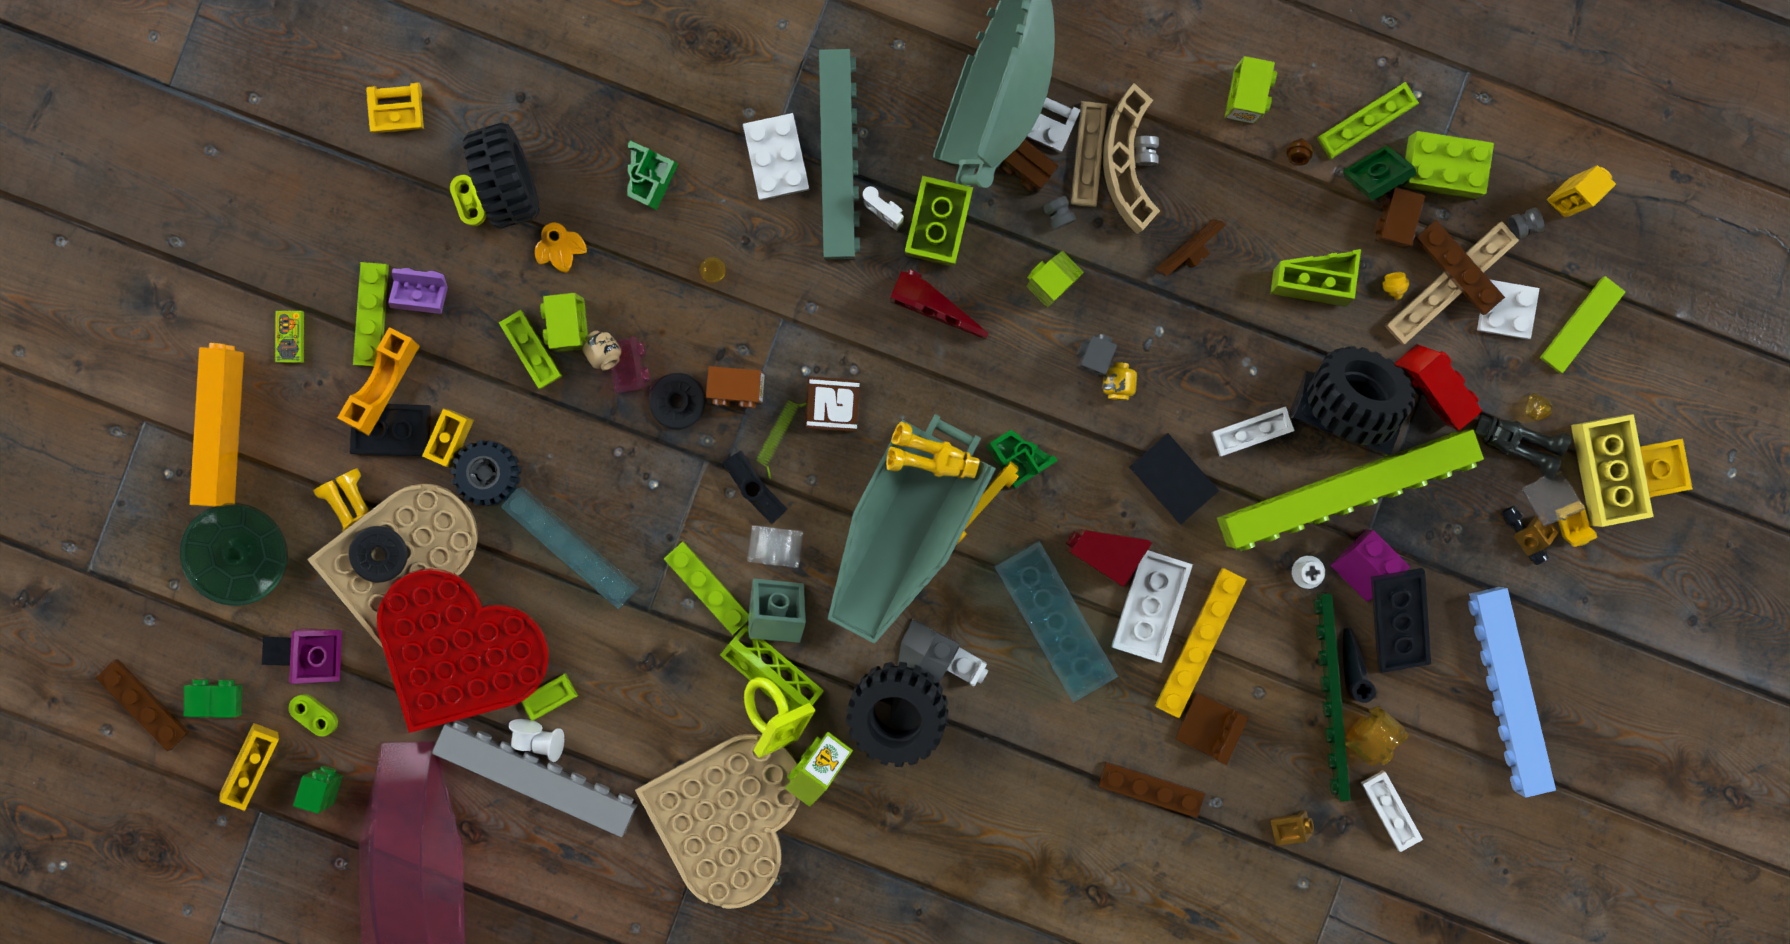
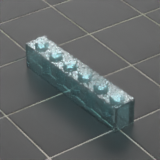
[501,487,639,609]

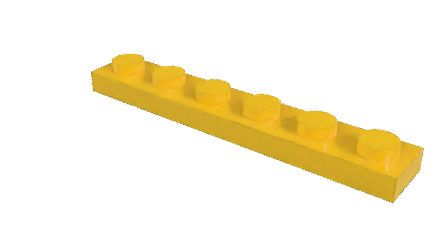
[1155,568,1247,718]

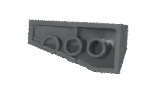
[890,619,959,731]

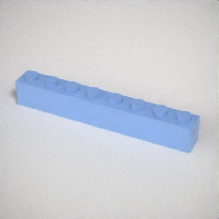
[1468,587,1556,798]

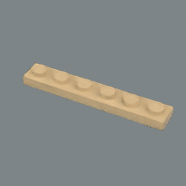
[1385,221,1519,345]

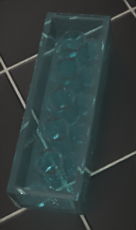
[993,540,1118,703]

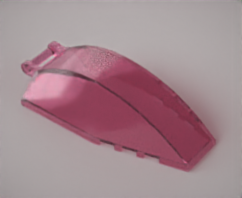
[359,741,465,944]

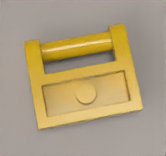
[366,82,424,133]

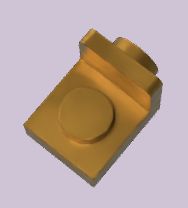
[1514,512,1559,556]
[1271,811,1314,846]

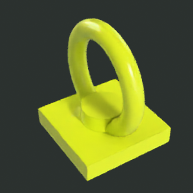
[744,677,816,758]

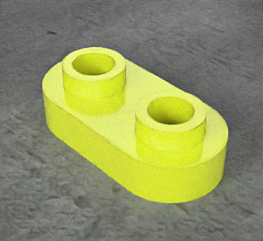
[450,175,487,226]

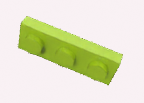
[499,310,562,389]

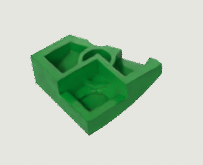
[627,140,678,210]
[986,430,1058,489]

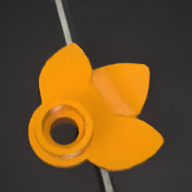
[535,222,587,273]

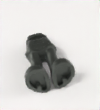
[1474,415,1571,480]

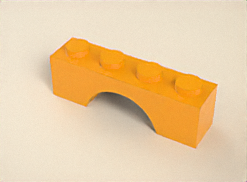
[337,327,420,436]

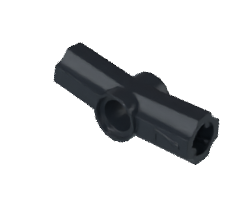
[723,450,788,524]

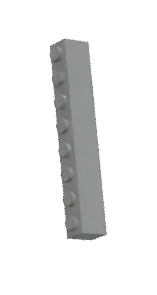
[432,721,638,837]

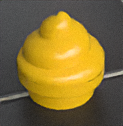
[1383,272,1409,300]

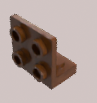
[1175,693,1248,765]

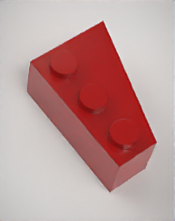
[1394,344,1482,431]

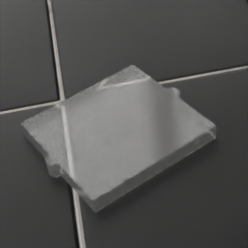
[1522,471,1584,526]

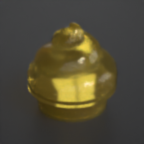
[1526,393,1553,421]

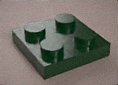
[1343,145,1417,201]

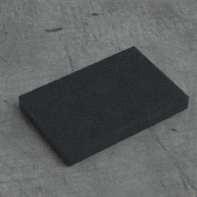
[350,404,431,456]
[1129,433,1219,525]

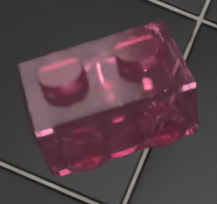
[611,336,650,394]

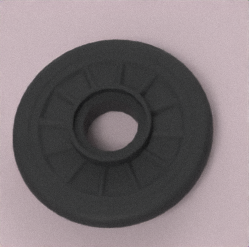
[649,373,706,429]
[349,526,407,583]

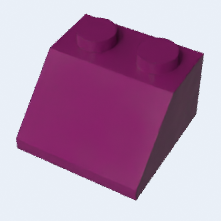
[1330,529,1410,602]

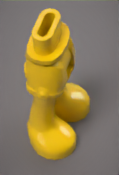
[886,422,980,479]
[313,468,370,532]

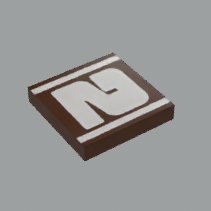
[805,376,860,432]

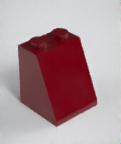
[1066,529,1152,587]

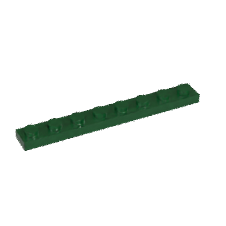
[1313,592,1351,802]

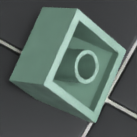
[748,578,806,643]

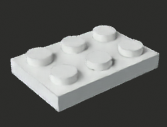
[743,113,810,201]

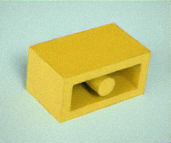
[422,409,474,467]

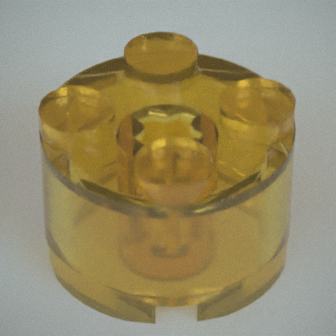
[1346,706,1409,766]

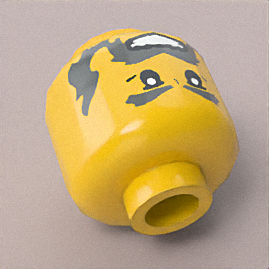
[1102,362,1137,400]

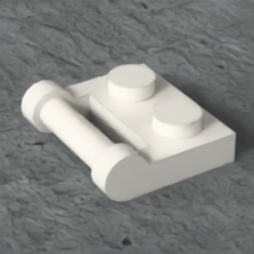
[1026,97,1080,153]
[863,186,904,231]

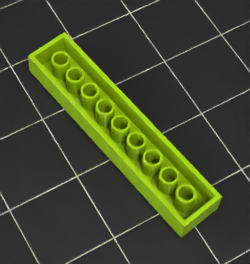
[1217,430,1484,551]

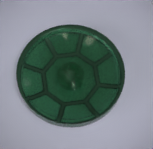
[180,503,288,606]

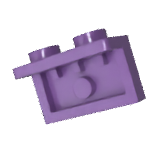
[388,268,448,314]

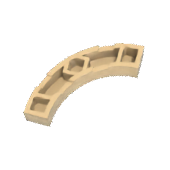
[1103,83,1160,234]

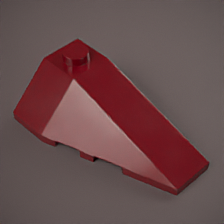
[890,269,988,340]

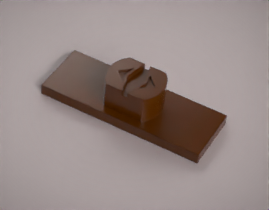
[1155,219,1226,276]

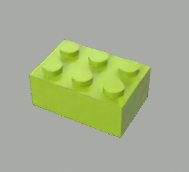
[1401,131,1494,199]
[905,176,973,267]

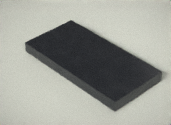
[1371,568,1431,673]

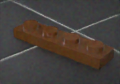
[1414,220,1505,315]
[96,659,189,751]
[1098,761,1205,818]

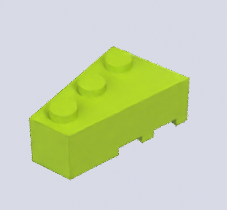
[1270,249,1361,307]
[1026,251,1084,308]

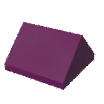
[289,628,342,684]

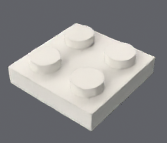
[1477,280,1540,340]

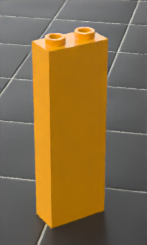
[190,343,244,506]

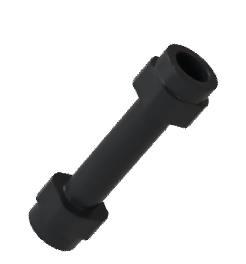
[1501,505,1549,565]

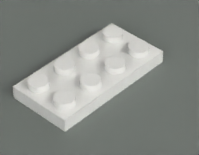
[1111,550,1193,663]

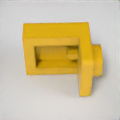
[1555,501,1597,547]

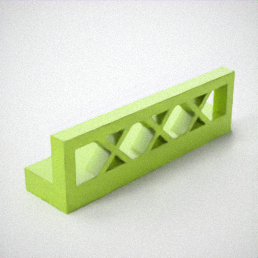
[720,625,824,712]

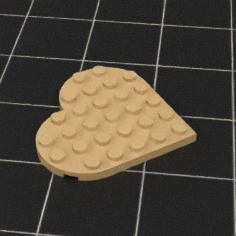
[307,484,478,648]
[635,734,800,909]

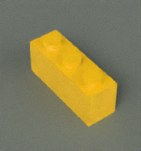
[1547,165,1616,218]
[220,723,279,811]

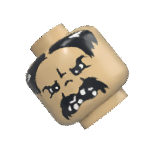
[582,331,621,371]

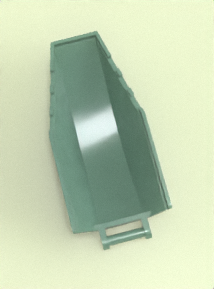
[933,0,1055,188]
[828,414,996,644]

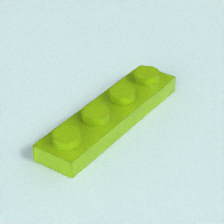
[353,262,389,367]
[664,541,749,635]

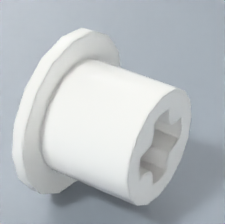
[1292,556,1325,589]
[509,719,543,751]
[532,728,564,762]

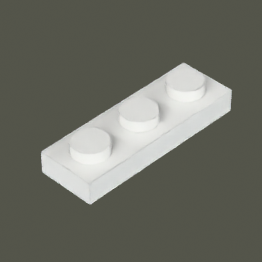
[1211,407,1294,456]
[1361,770,1423,852]

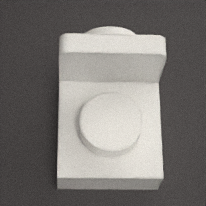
[947,647,988,686]

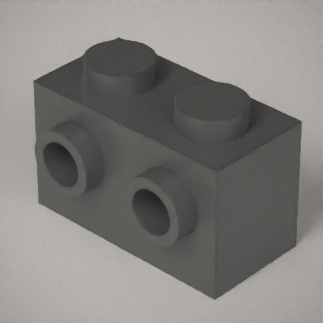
[1076,333,1117,377]

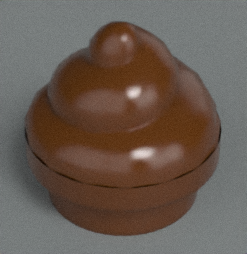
[1287,138,1313,166]

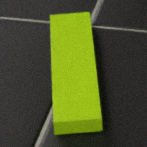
[1317,82,1419,160]
[1540,276,1625,374]

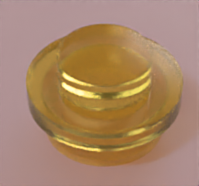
[700,257,726,283]

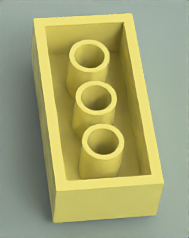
[1571,414,1653,527]

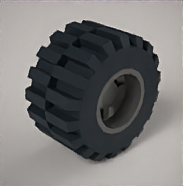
[451,440,521,506]

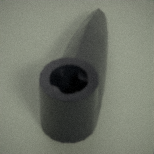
[1343,627,1376,703]

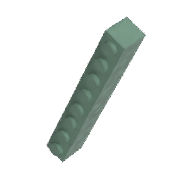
[819,49,860,260]

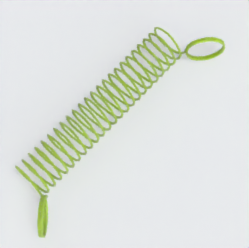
[756,400,806,479]

